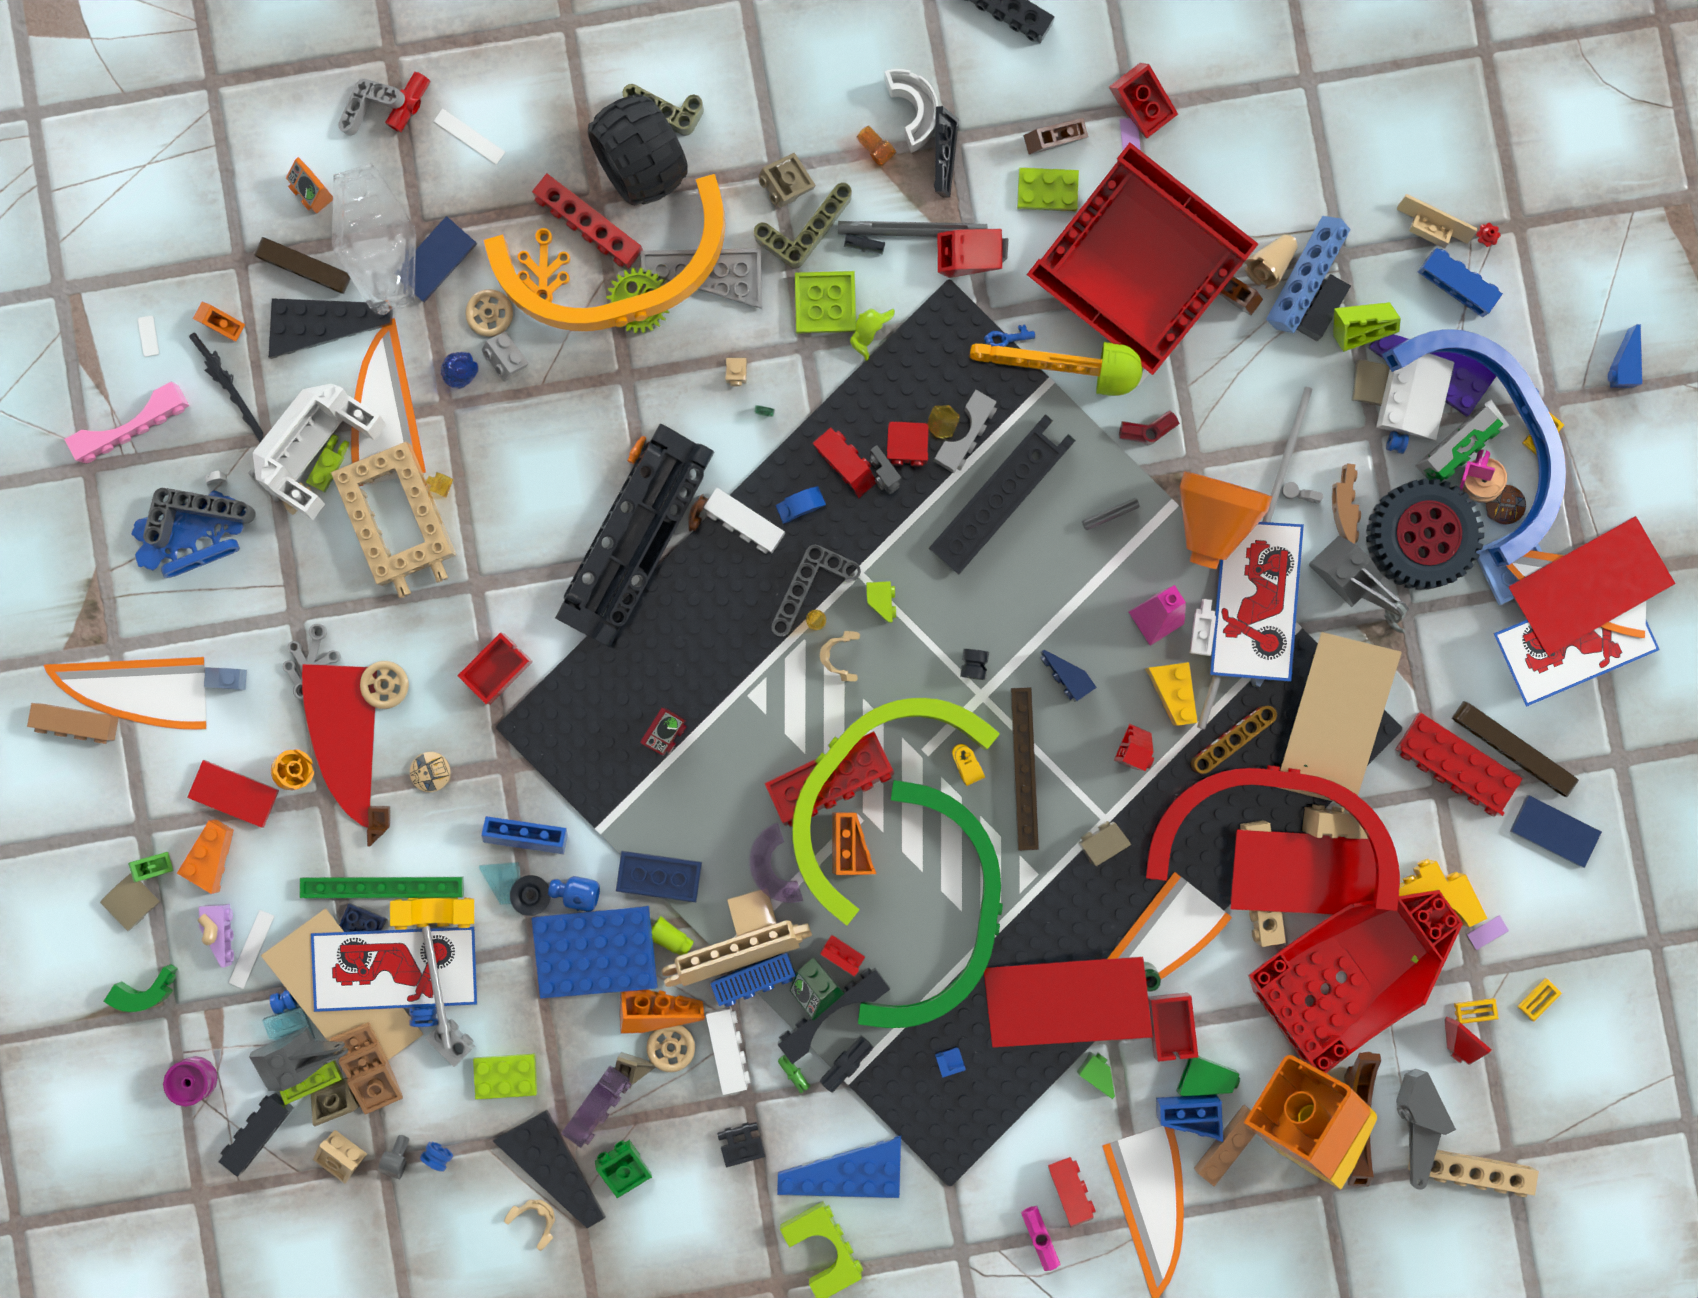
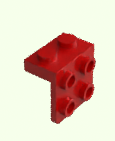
[887,422,928,466]

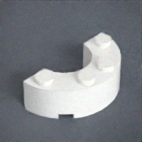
[884,69,938,153]

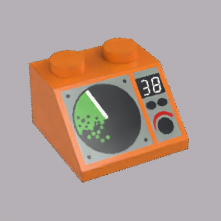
[286,157,335,213]

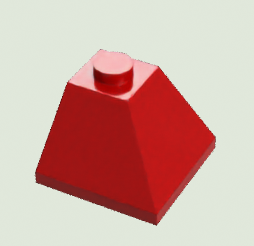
[1445,1017,1492,1065]

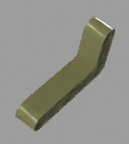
[754,182,852,269]

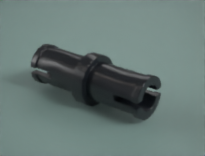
[844,234,885,255]

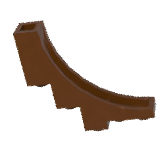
[1344,1052,1381,1187]

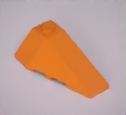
[619,990,705,1033]

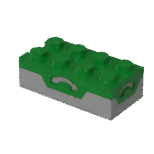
[1415,406,1503,482]

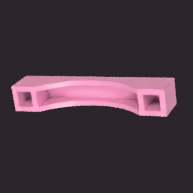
[64,381,189,463]

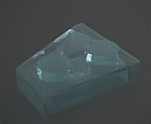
[479,862,520,905]
[262,1006,316,1041]

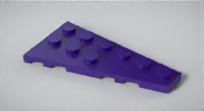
[1369,334,1496,417]

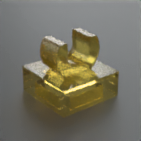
[426,472,453,498]

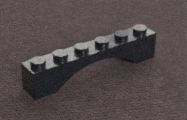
[778,968,890,1064]

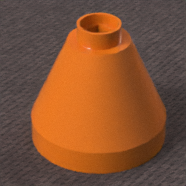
[1179,471,1273,569]

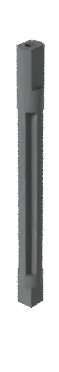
[838,221,988,237]

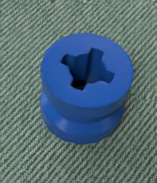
[1386,431,1409,454]

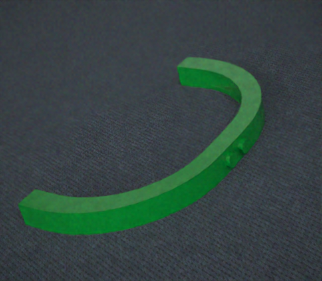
[858,780,1003,1028]

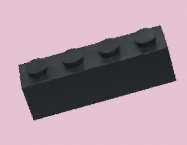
[218,1092,294,1177]

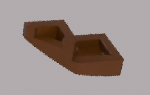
[367,806,390,847]

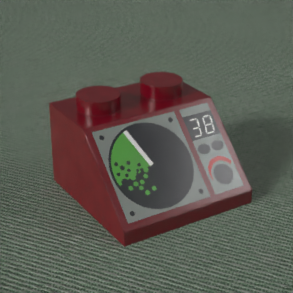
[640,708,687,755]

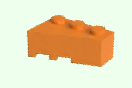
[177,819,234,894]

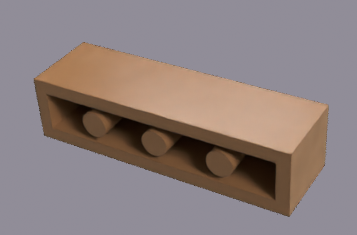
[27,703,119,744]
[1194,1105,1256,1187]

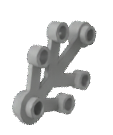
[283,624,341,701]

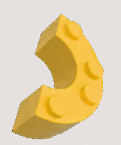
[390,897,474,930]

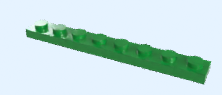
[300,876,464,898]

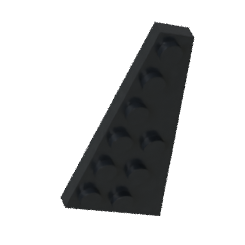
[268,298,393,359]
[493,1110,606,1228]

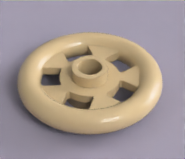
[465,289,513,337]
[360,661,409,709]
[646,1025,695,1072]

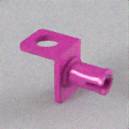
[1459,449,1495,491]

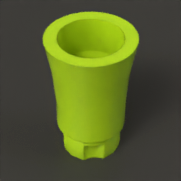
[651,915,694,956]

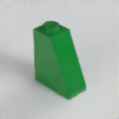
[1176,1056,1240,1096]

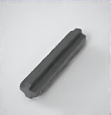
[1082,498,1140,530]

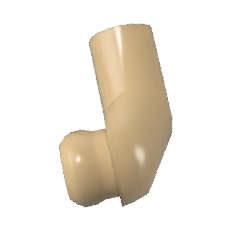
[197,914,218,945]

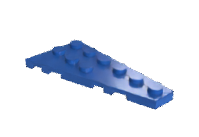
[777,1136,901,1198]

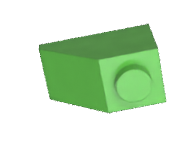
[1077,1052,1115,1099]

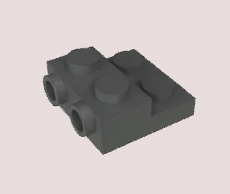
[869,445,901,494]

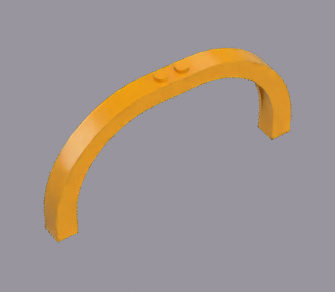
[484,174,726,331]

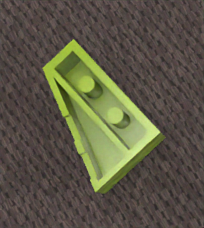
[1333,302,1401,352]

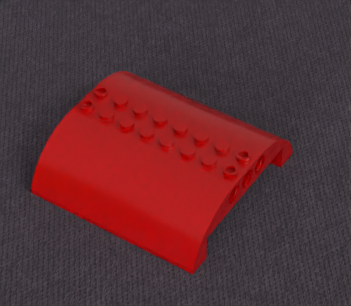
[1026,142,1259,375]

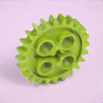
[606,268,670,333]

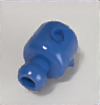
[548,876,600,912]

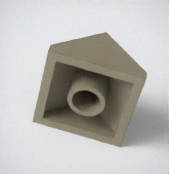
[311,1078,360,1127]

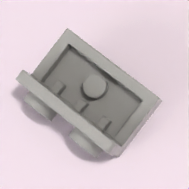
[482,331,529,381]

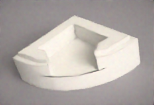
[205,471,227,484]

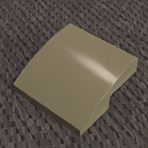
[1352,360,1390,406]
[100,873,160,931]

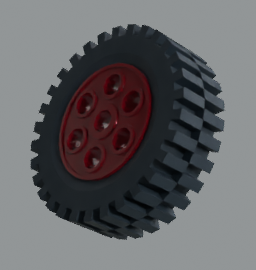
[1366,478,1484,590]

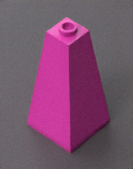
[1128,585,1186,646]

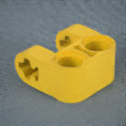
[952,743,985,786]

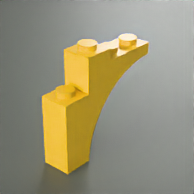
[1399,858,1488,927]

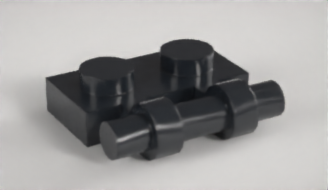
[717,1122,766,1168]

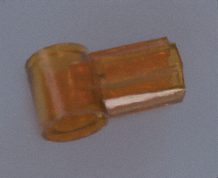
[856,125,896,167]

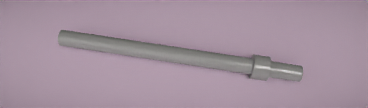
[422,926,452,1049]

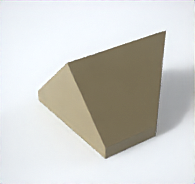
[611,1052,656,1089]

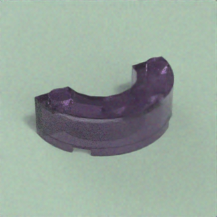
[749,822,804,903]
[561,1065,632,1148]

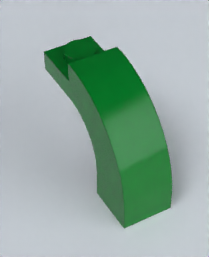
[103,964,178,1012]

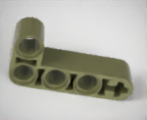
[622,84,704,136]

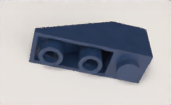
[1040,650,1097,702]

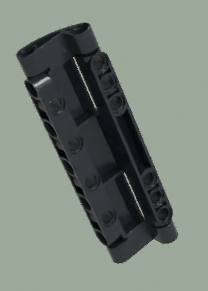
[555,424,715,647]

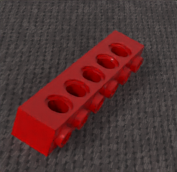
[532,173,643,269]

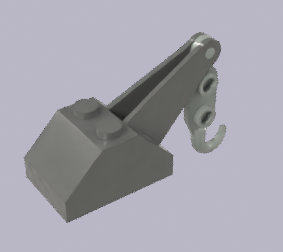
[1309,535,1409,633]

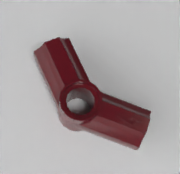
[1119,410,1180,445]

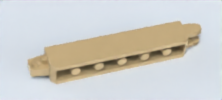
[662,921,812,987]

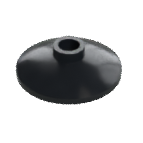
[510,875,551,916]

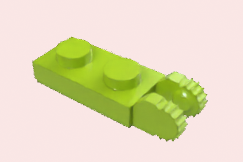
[306,434,350,492]

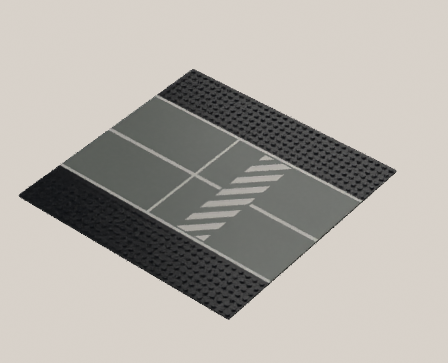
[496,279,1402,1186]

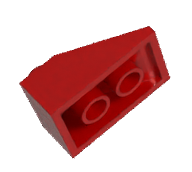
[1109,63,1178,138]

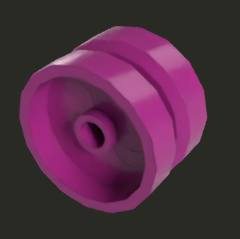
[163,1056,218,1107]

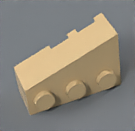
[1302,804,1368,839]

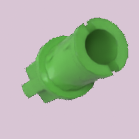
[778,1055,810,1093]

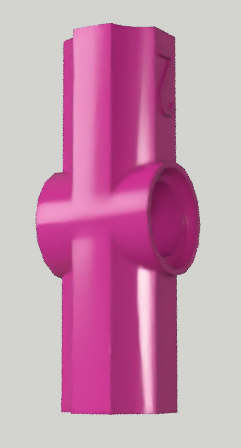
[1021,1206,1061,1271]

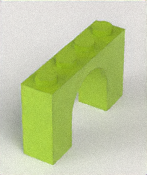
[780,1201,864,1298]

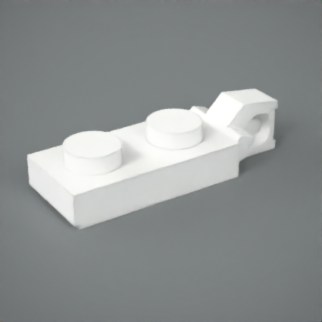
[1189,599,1216,656]

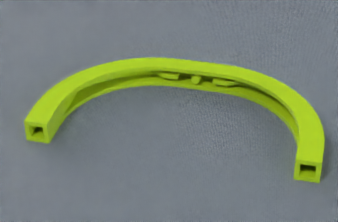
[792,698,1000,926]

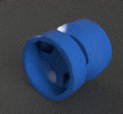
[270,990,297,1014]

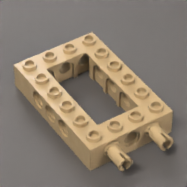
[331,442,456,598]

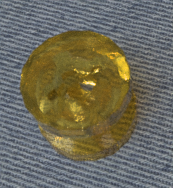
[806,610,826,631]

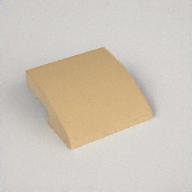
[727,888,777,937]

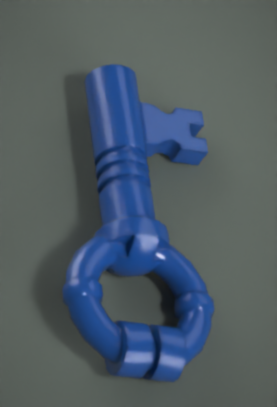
[984,325,1035,347]

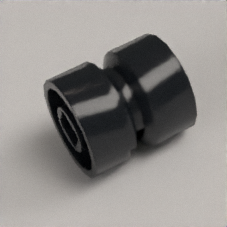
[960,649,989,680]

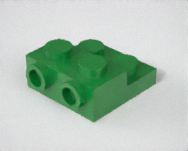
[595,1139,652,1199]

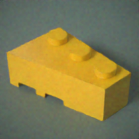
[1145,662,1198,726]

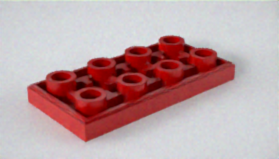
[187,760,279,828]

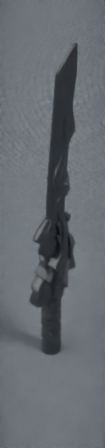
[189,332,263,443]

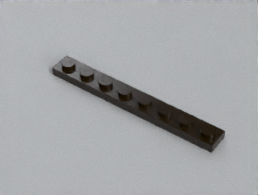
[1011,687,1039,851]

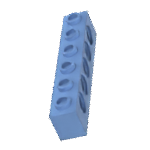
[1266,216,1351,333]

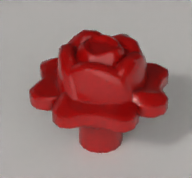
[1476,223,1501,247]

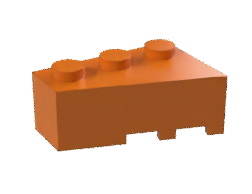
[832,812,876,875]

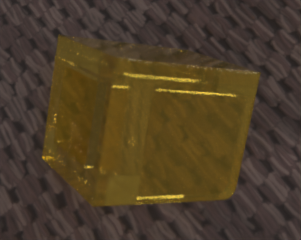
[927,405,960,437]

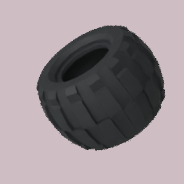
[587,94,688,206]

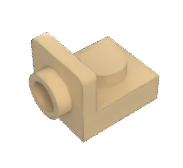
[725,358,747,387]

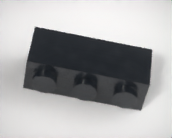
[1296,274,1351,341]

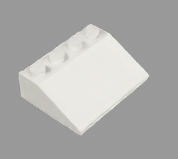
[1376,353,1454,441]

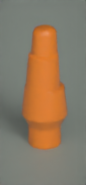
[627,436,646,464]

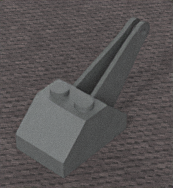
[249,1026,348,1091]
[1396,1069,1456,1190]

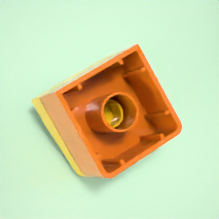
[1244,1055,1377,1190]

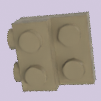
[758,152,816,208]

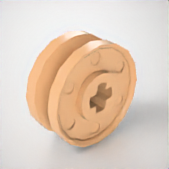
[1461,458,1507,503]

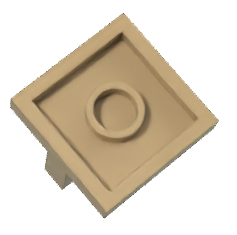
[313,1130,367,1184]

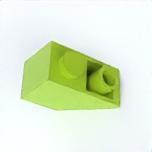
[866,581,896,623]

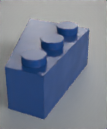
[1156,1094,1223,1142]

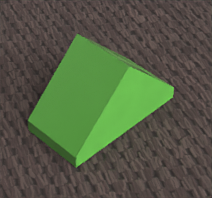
[128,852,174,882]

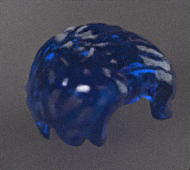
[440,352,478,389]

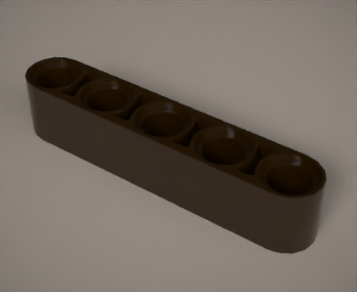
[254,237,352,294]

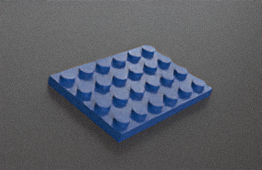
[532,906,658,999]

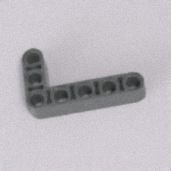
[143,488,256,548]
[772,545,861,637]

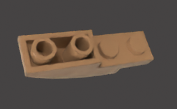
[1332,463,1361,544]

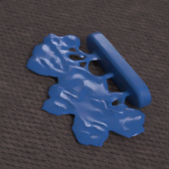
[131,490,246,578]

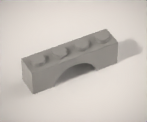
[934,390,997,473]

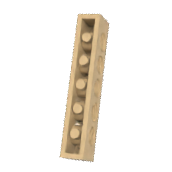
[1240,820,1286,947]
[1408,1150,1539,1197]

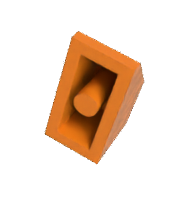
[193,301,245,342]

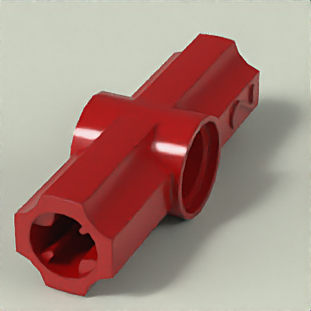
[385,71,431,133]

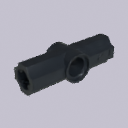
[820,1035,874,1093]

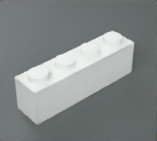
[704,488,785,554]
[706,1006,751,1095]

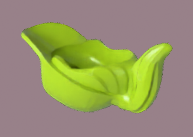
[850,308,895,361]

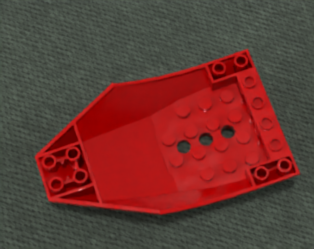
[1248,890,1463,1073]

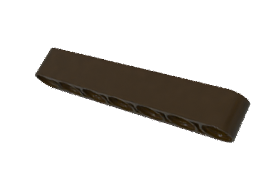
[1452,701,1579,797]

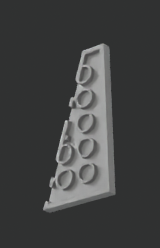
[641,248,762,309]

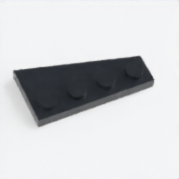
[934,106,959,198]

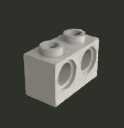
[425,1019,475,1067]

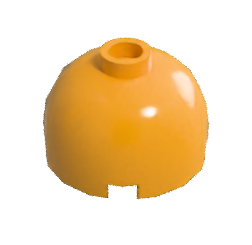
[271,749,314,791]

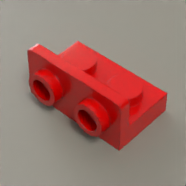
[820,935,865,977]

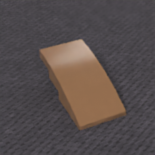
[330,1022,403,1115]

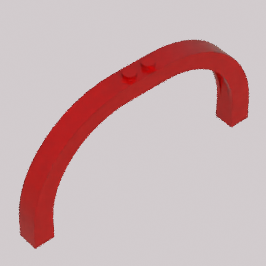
[1146,765,1400,911]

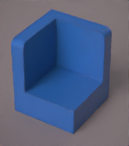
[935,1047,966,1078]

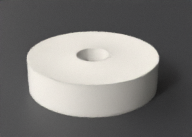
[1484,399,1510,430]

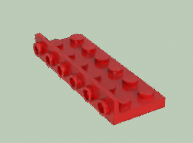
[1395,712,1523,817]
[764,731,894,827]

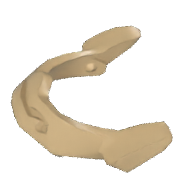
[820,631,860,681]
[504,1200,555,1251]

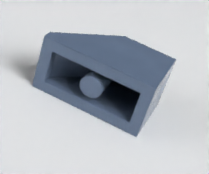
[204,667,247,690]

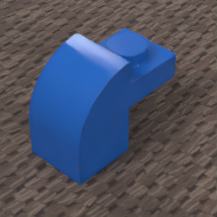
[776,486,826,524]

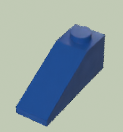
[1608,324,1642,388]

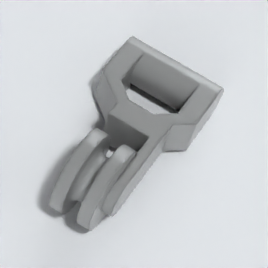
[1282,482,1323,504]

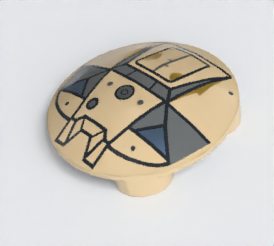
[410,752,450,792]

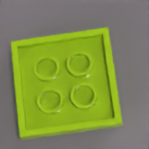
[795,271,856,334]

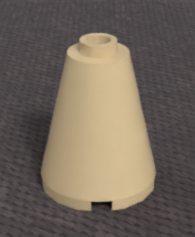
[1244,235,1298,290]

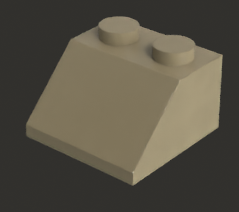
[1078,821,1131,866]

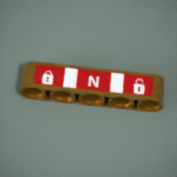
[1191,706,1277,774]

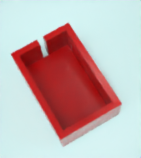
[457,632,533,705]
[1148,992,1199,1062]

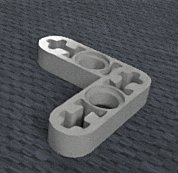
[338,79,405,136]

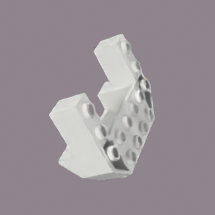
[253,384,386,520]

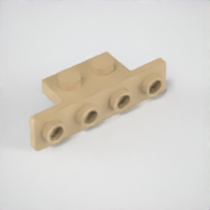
[1397,194,1477,248]

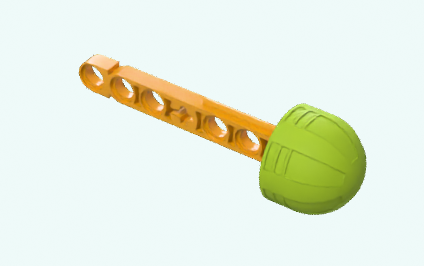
[970,342,1143,396]

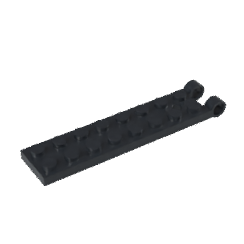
[928,414,1076,575]

